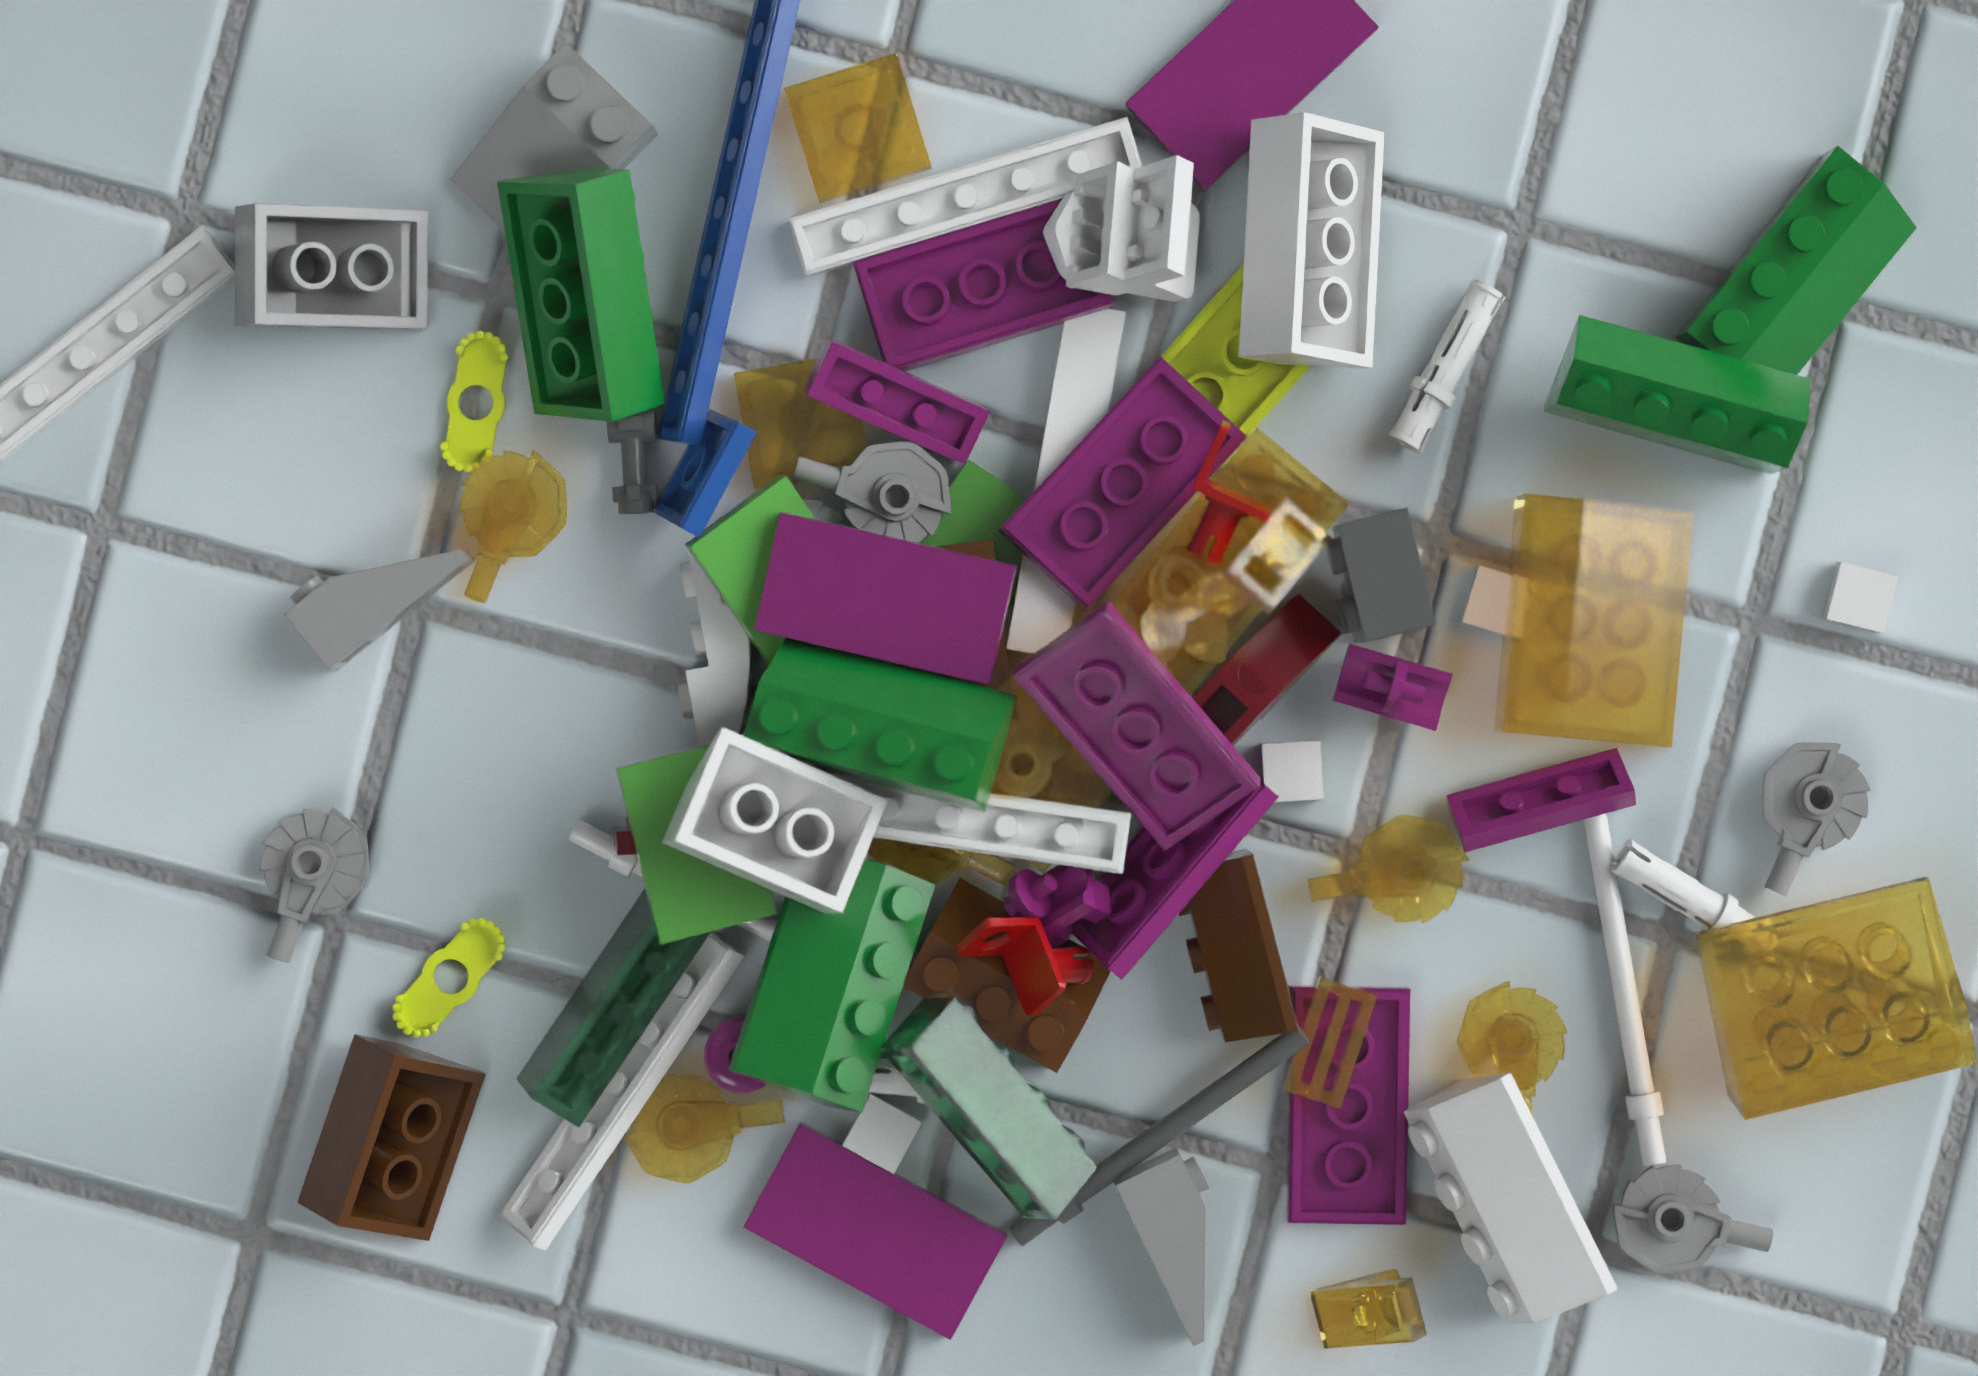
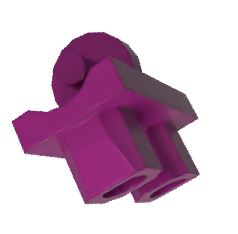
[1332,644,1453,731]
[1004,865,1111,948]

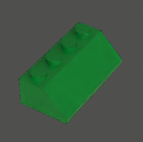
[1674,146,1917,375]
[497,168,665,422]
[1543,315,1811,474]
[743,638,1018,812]
[728,858,936,1112]

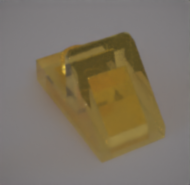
[1222,498,1332,615]
[1309,1269,1427,1349]

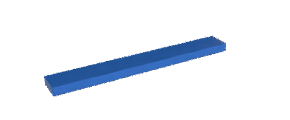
[657,0,800,446]

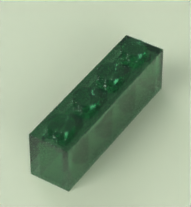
[516,889,712,1127]
[880,997,1098,1219]

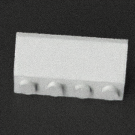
[1239,112,1384,368]
[1403,1073,1618,1323]

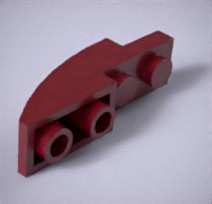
[1192,593,1342,746]

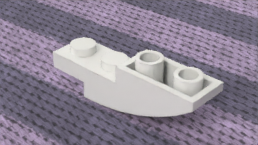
[678,549,753,749]

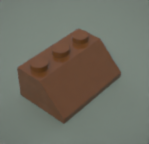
[1178,849,1299,1043]
[903,878,1111,1073]
[297,1034,486,1241]

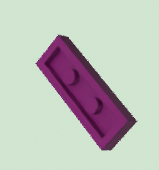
[803,337,990,465]
[1446,748,1636,852]

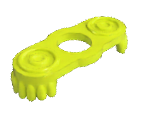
[440,331,508,473]
[392,918,506,1038]

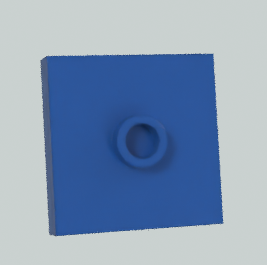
[654,409,757,538]

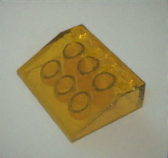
[1494,493,1693,747]
[1695,877,1977,1120]

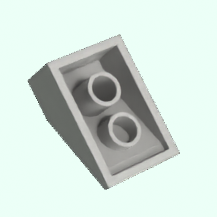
[450,42,658,232]
[235,203,428,329]

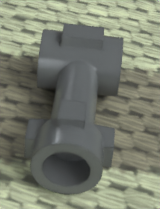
[607,407,658,514]

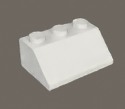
[662,727,888,914]

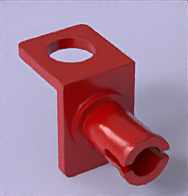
[1186,420,1272,565]
[955,917,1093,1016]

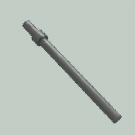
[1009,1026,1310,1246]

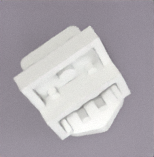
[1043,155,1200,302]

